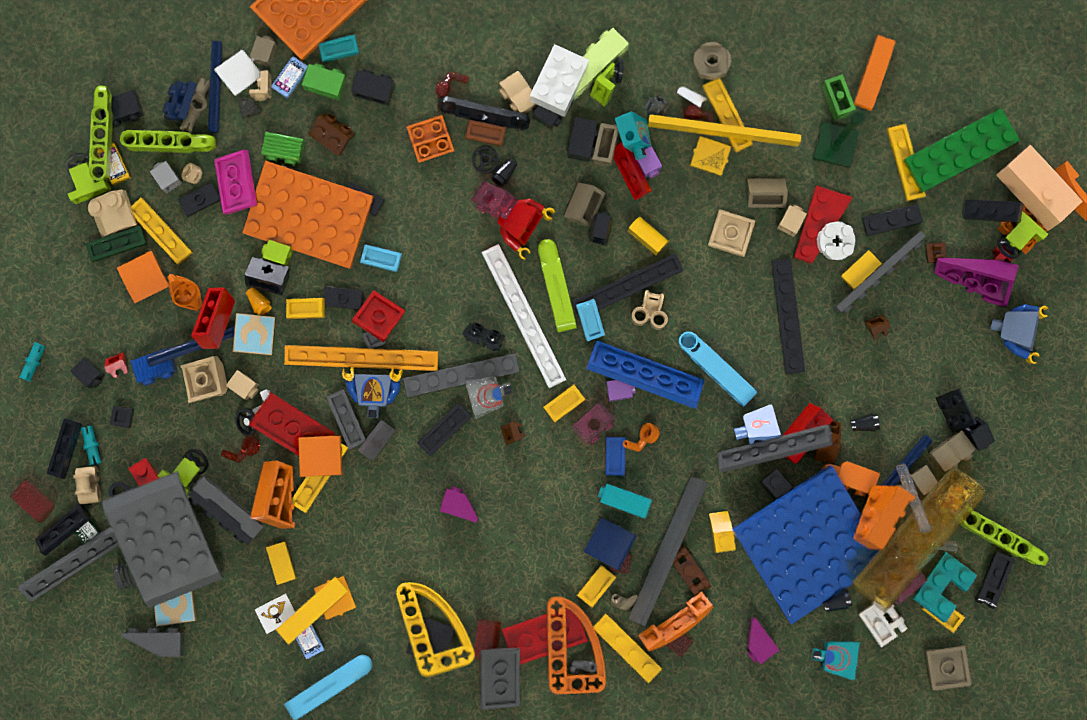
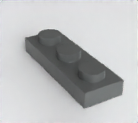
[326,389,366,450]

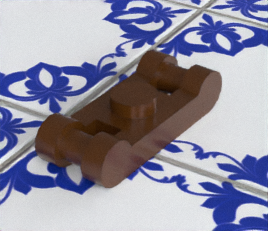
[673,544,711,596]

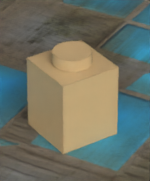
[777,205,807,237]
[226,370,259,400]

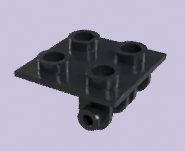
[462,323,505,351]
[936,388,977,432]
[406,617,455,665]

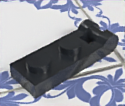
[975,551,1015,609]

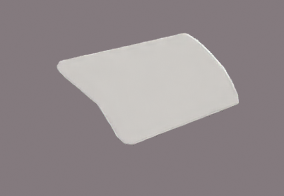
[677,87,707,107]

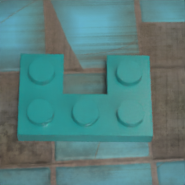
[912,552,977,623]

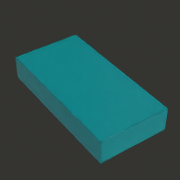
[319,34,360,63]

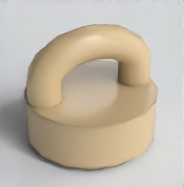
[182,163,202,184]

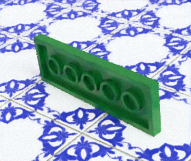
[903,108,1020,193]

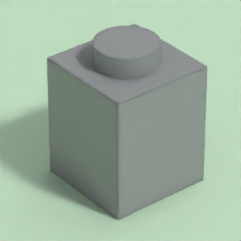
[150,161,182,194]

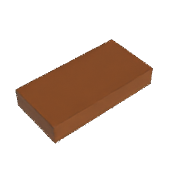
[465,120,506,146]

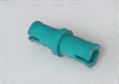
[19,342,46,382]
[81,426,102,466]

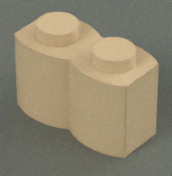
[499,71,538,114]

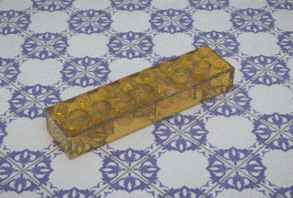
[852,466,985,613]

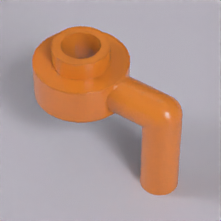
[623,423,659,452]

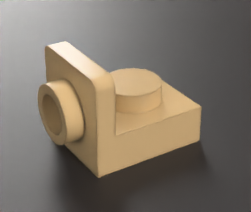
[249,71,272,101]

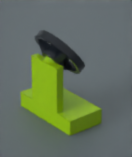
[590,57,623,107]
[66,153,111,204]
[997,211,1048,259]
[158,449,208,498]

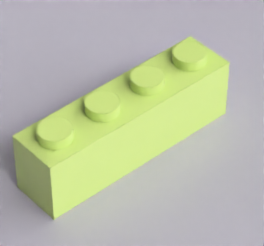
[574,28,629,100]

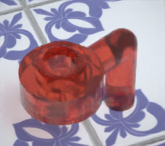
[435,72,469,98]
[683,105,714,123]
[221,436,260,463]

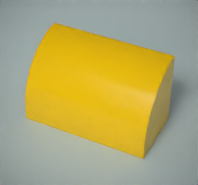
[628,217,669,256]

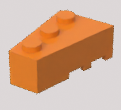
[250,461,295,529]
[853,486,916,550]

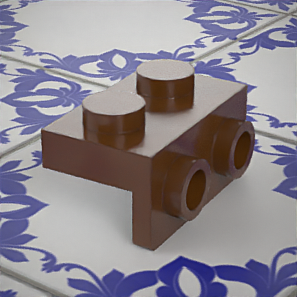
[308,113,356,156]

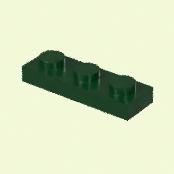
[85,226,147,262]

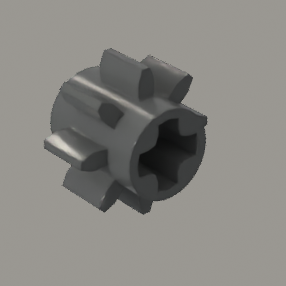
[644,96,669,116]

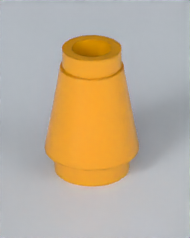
[246,288,272,316]

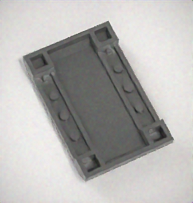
[102,471,223,608]

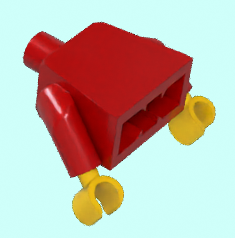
[494,199,555,259]

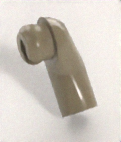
[611,594,638,610]

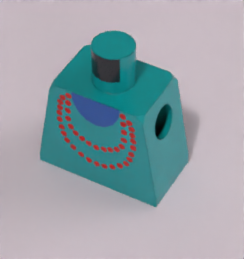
[615,111,652,160]
[811,641,860,680]

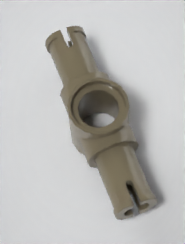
[180,78,210,133]

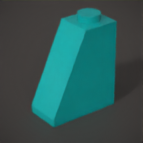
[598,484,652,518]

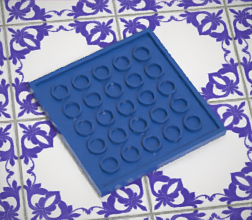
[732,465,888,625]

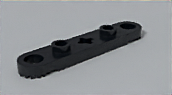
[437,96,531,131]

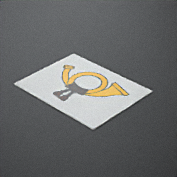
[255,594,295,634]

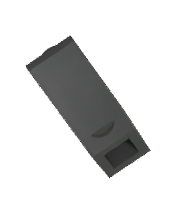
[121,628,185,657]

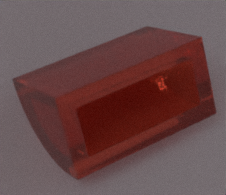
[10,479,55,523]
[473,619,502,660]

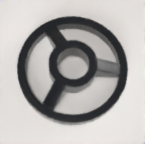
[472,147,499,174]

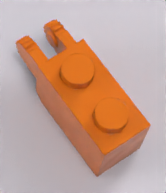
[821,461,880,498]

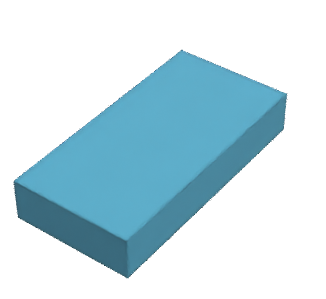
[360,244,402,272]
[576,299,605,341]

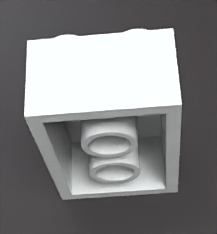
[530,44,589,117]

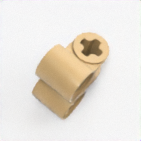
[631,290,668,330]
[73,466,101,504]

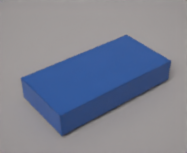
[605,437,626,476]

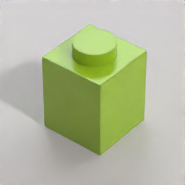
[261,240,293,266]

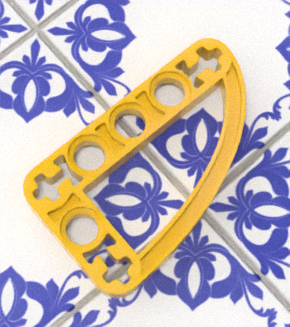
[396,583,474,677]

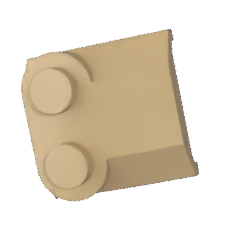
[88,189,137,238]
[181,356,228,403]

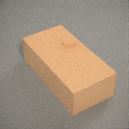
[996,145,1083,231]

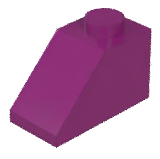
[440,486,479,523]
[746,617,779,664]

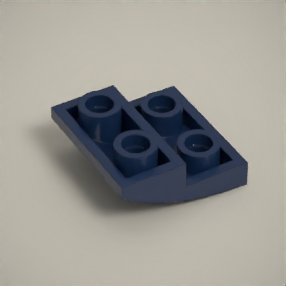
[162,81,197,121]
[584,517,637,570]

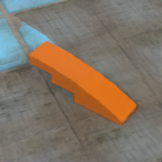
[854,35,896,111]

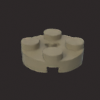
[693,42,731,80]

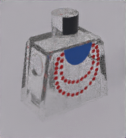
[464,377,512,419]

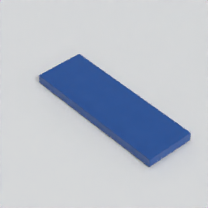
[586,341,704,409]

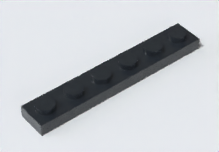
[572,253,683,319]
[771,259,805,374]

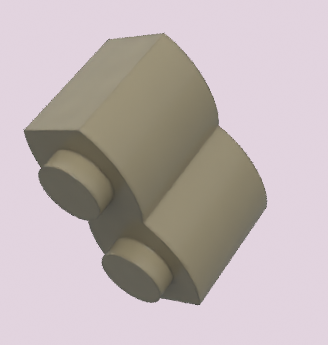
[928,431,976,473]

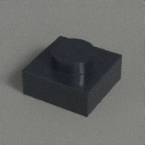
[110,406,134,428]

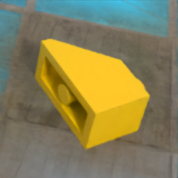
[709,511,736,553]

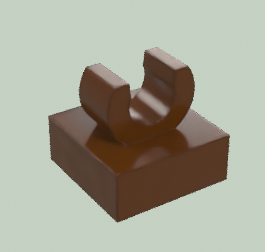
[925,242,947,264]
[864,315,891,340]
[501,421,526,445]

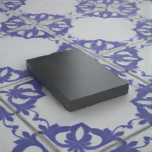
[480,647,520,710]

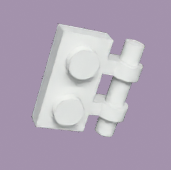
[858,596,908,647]

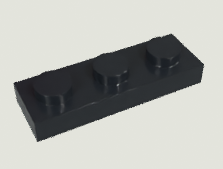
[963,199,1024,223]
[862,204,923,237]
[417,403,472,457]
[46,418,82,479]
[35,504,90,556]

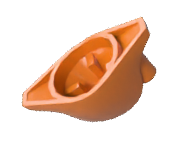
[167,274,202,311]

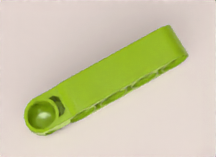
[89,85,113,181]
[120,130,216,153]
[538,239,577,333]
[958,511,1049,566]

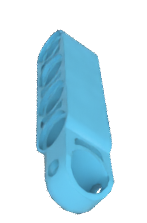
[678,332,757,407]
[284,655,373,720]

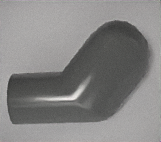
[569,660,597,674]

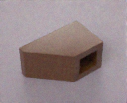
[814,420,841,464]

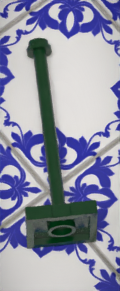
[813,110,865,168]

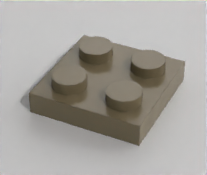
[925,645,971,691]

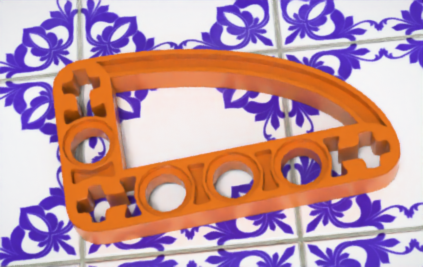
[547,596,606,694]

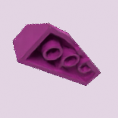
[934,258,1019,307]

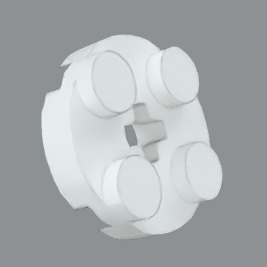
[817,222,855,260]

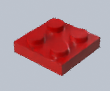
[352,290,405,342]

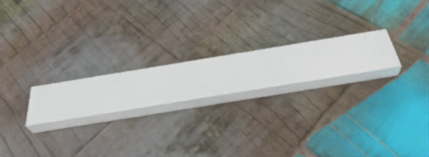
[482,244,566,388]

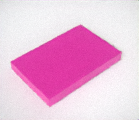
[214,150,257,215]

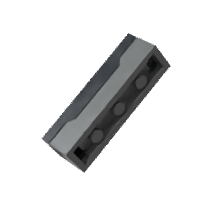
[187,474,263,544]

